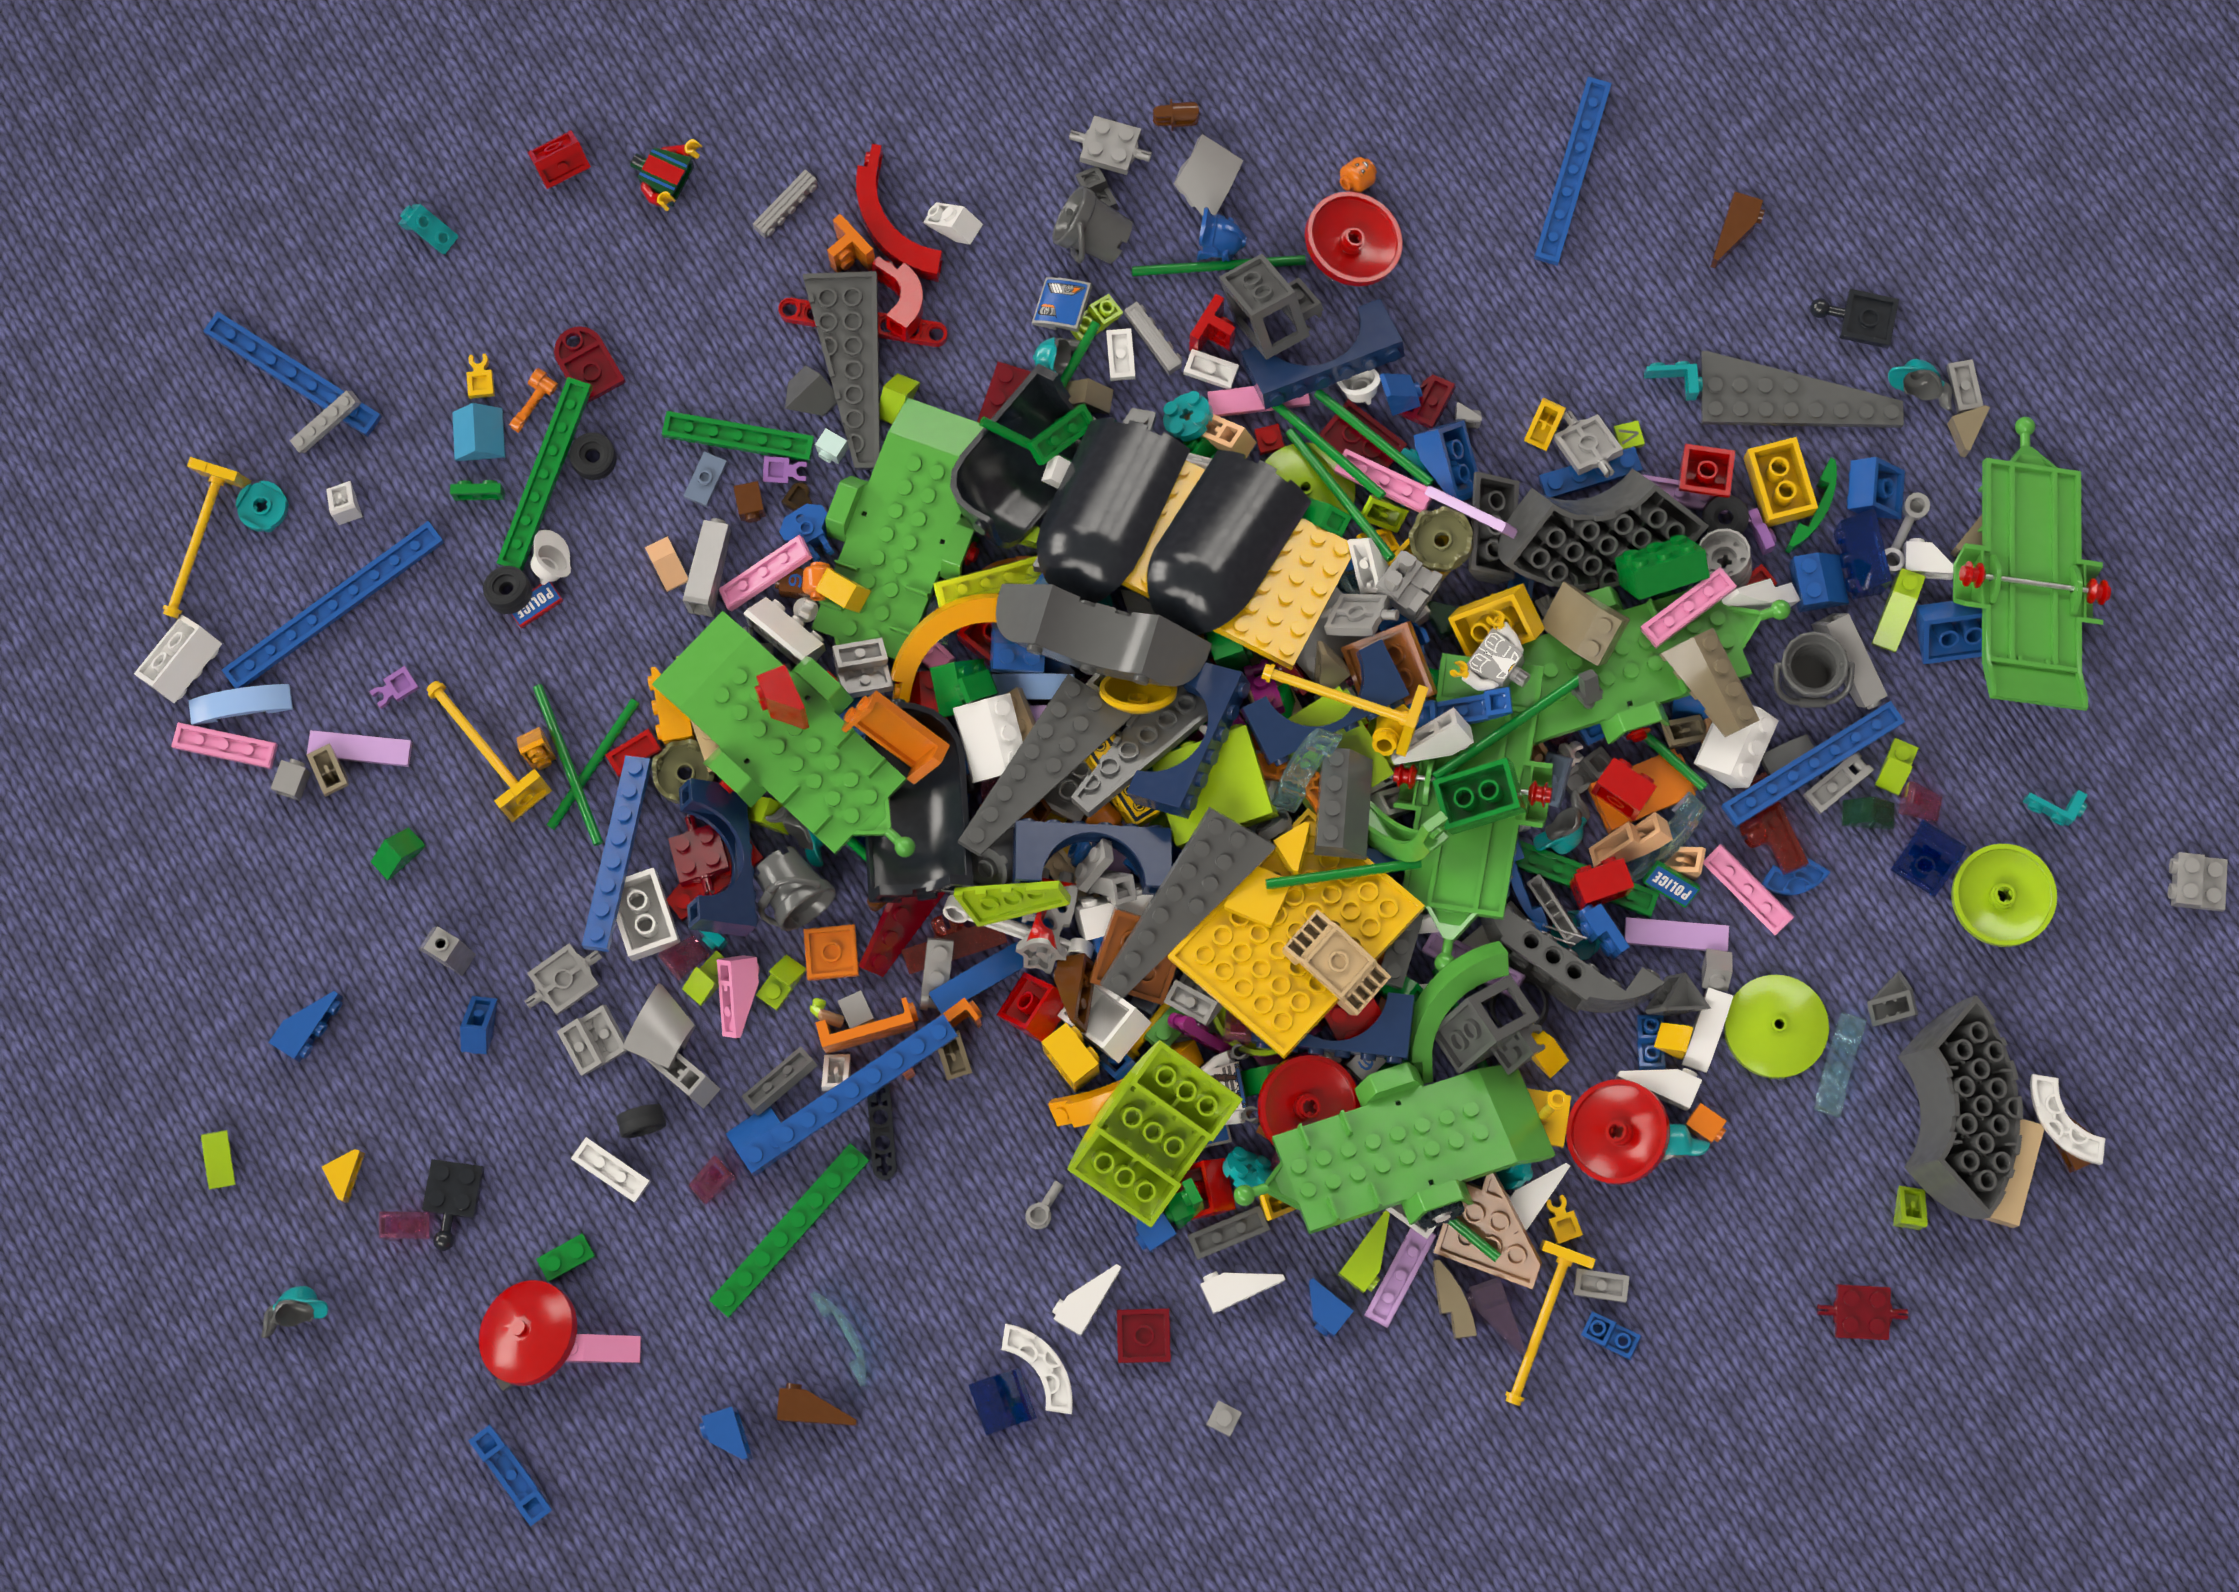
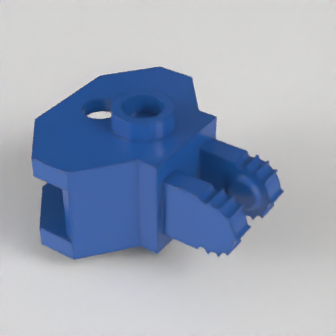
[779,504,834,562]

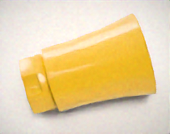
[1372,704,1409,756]

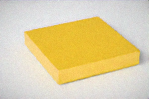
[1224,866,1292,929]

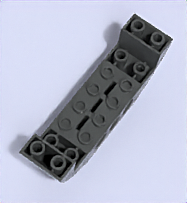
[1480,875,1664,1013]

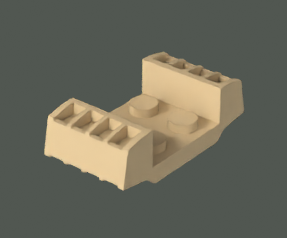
[1282,909,1391,1016]

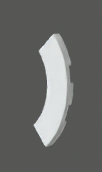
[2030,1074,2105,1165]
[1001,1324,1073,1414]

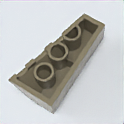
[1659,628,1760,737]

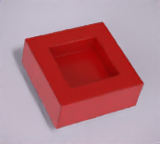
[1254,424,1284,455]

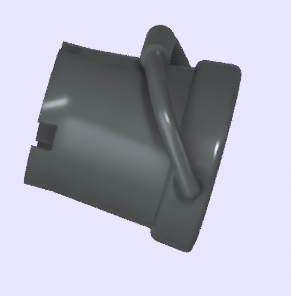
[1052,186,1133,264]
[1773,631,1855,708]
[971,820,1020,886]
[754,846,836,931]

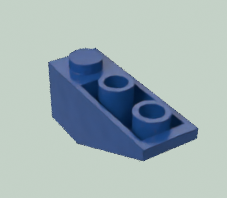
[268,991,343,1062]

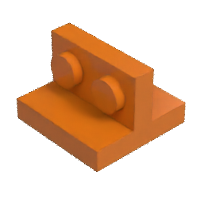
[827,214,875,273]

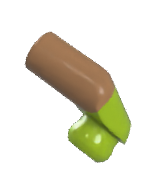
[810,998,844,1028]

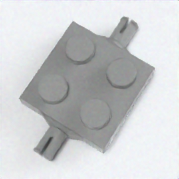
[1069,116,1152,175]
[1554,411,1623,478]
[1320,594,1399,637]
[524,943,602,1016]

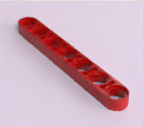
[778,298,948,347]

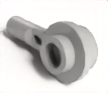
[1025,1181,1063,1230]

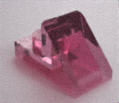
[379,1211,429,1241]

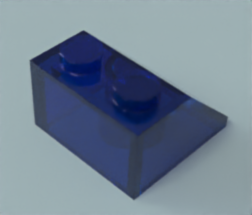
[1891,819,1967,897]
[969,1368,1037,1436]

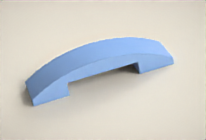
[992,673,1075,700]
[188,684,293,726]

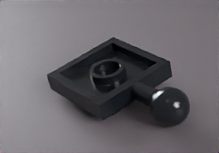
[1810,289,1899,349]
[422,1159,484,1251]

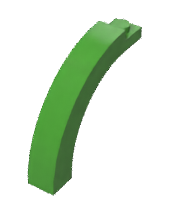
[1367,800,1449,862]
[1409,941,1509,1084]

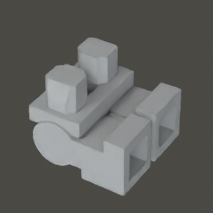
[1376,550,1443,623]

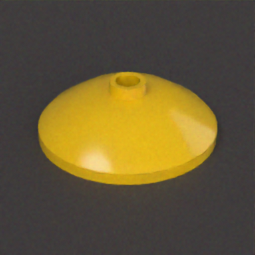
[1099,676,1177,714]

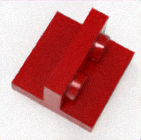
[527,130,591,189]
[1189,294,1236,351]

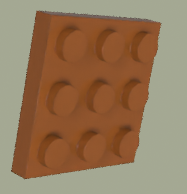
[1341,621,1438,720]
[1089,907,1177,1005]

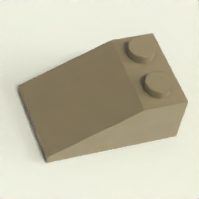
[1542,581,1630,666]

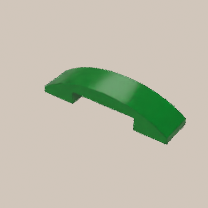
[1785,458,1837,553]

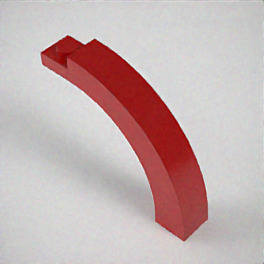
[856,144,943,282]

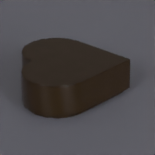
[781,482,812,516]

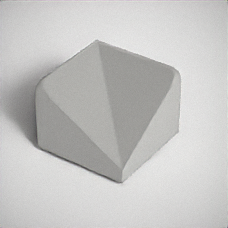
[1455,402,1482,429]

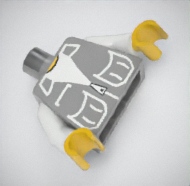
[1450,610,1531,691]

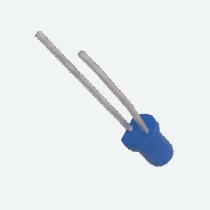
[1532,921,1587,945]

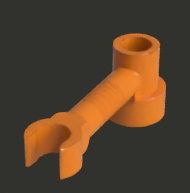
[509,368,558,433]

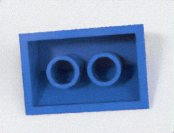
[1916,601,1982,664]

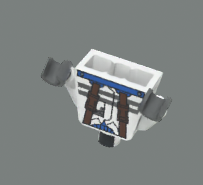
[1201,1044,1259,1125]

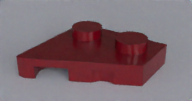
[1390,374,1456,429]

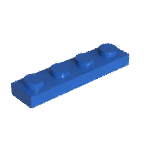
[1538,447,1643,498]

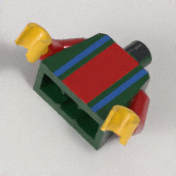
[630,139,703,211]

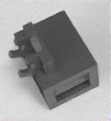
[1219,254,1324,360]
[1435,975,1545,1075]

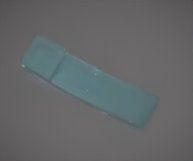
[1271,728,1342,813]
[1625,791,1706,882]
[1814,1012,1867,1118]
[810,1291,868,1388]

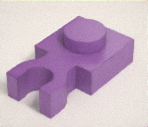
[763,456,807,483]
[1748,508,1776,555]
[369,666,420,709]

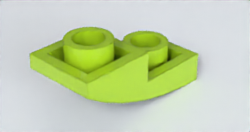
[1070,294,1123,341]
[201,1130,236,1189]

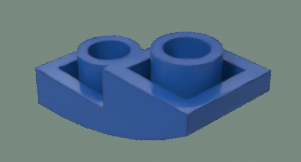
[1637,1015,1666,1070]
[1581,1311,1642,1361]

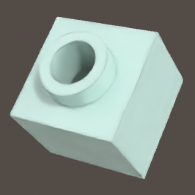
[815,428,849,464]

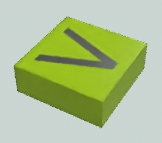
[1613,421,1645,450]

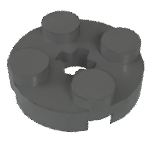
[1248,810,1293,843]

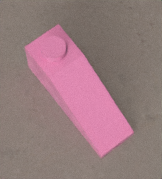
[717,955,759,1038]
[566,1334,641,1363]

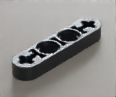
[867,1084,897,1181]

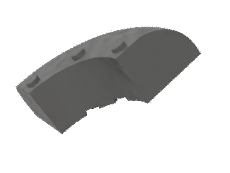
[1498,469,1709,590]
[996,584,1212,686]
[1898,995,2023,1219]

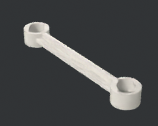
[943,895,1094,959]

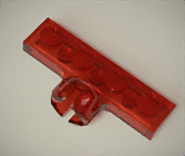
[1739,772,1809,875]
[901,915,1007,975]

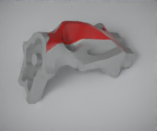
[1015,868,1078,974]

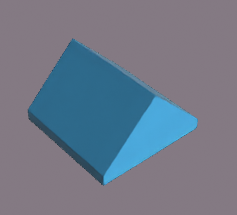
[452,403,505,461]

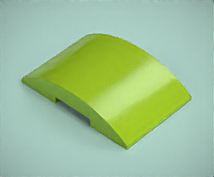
[1067,1040,1243,1227]

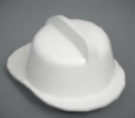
[1337,369,1380,405]
[531,530,571,585]

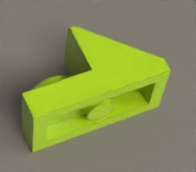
[1874,738,1918,795]
[682,950,725,1006]
[756,954,807,1011]

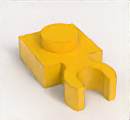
[466,353,495,399]
[1546,1195,1583,1245]

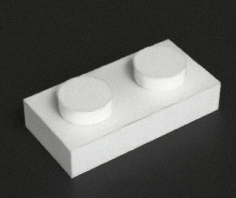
[1106,328,1135,381]
[1183,349,1239,389]

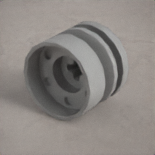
[1699,529,1752,592]

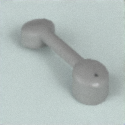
[1877,492,1930,575]

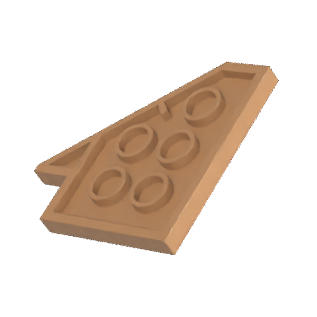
[1433,1172,1542,1289]

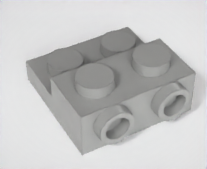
[2168,852,2228,912]

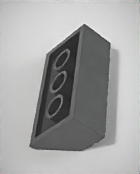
[1468,472,1520,585]
[1314,747,1373,860]

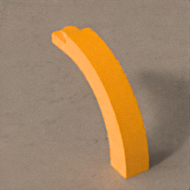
[891,593,999,703]
[1048,1040,1204,1128]

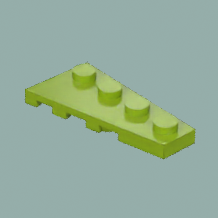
[953,880,1071,927]

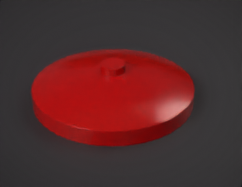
[1305,192,1403,286]
[1258,1054,1360,1146]
[1566,1079,1670,1185]
[479,1280,577,1386]

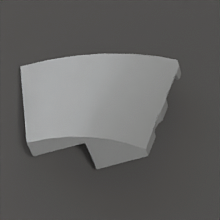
[1174,134,1243,216]
[622,983,695,1070]

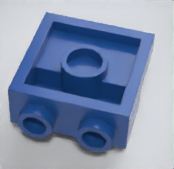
[1575,903,1630,960]

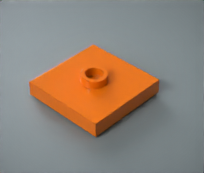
[803,924,859,981]

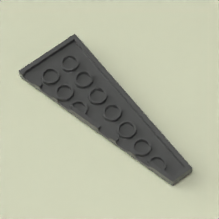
[803,271,880,470]
[1700,351,1904,428]
[1071,659,1213,818]
[958,674,1132,857]
[1100,807,1276,998]

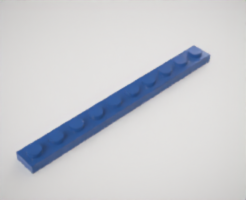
[222,521,445,689]

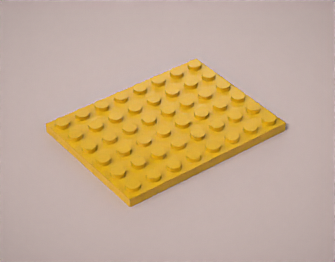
[1121,460,1351,670]
[1168,808,1425,1059]

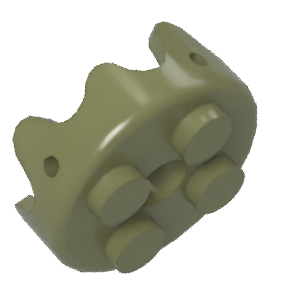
[1409,506,1474,572]
[652,739,717,804]

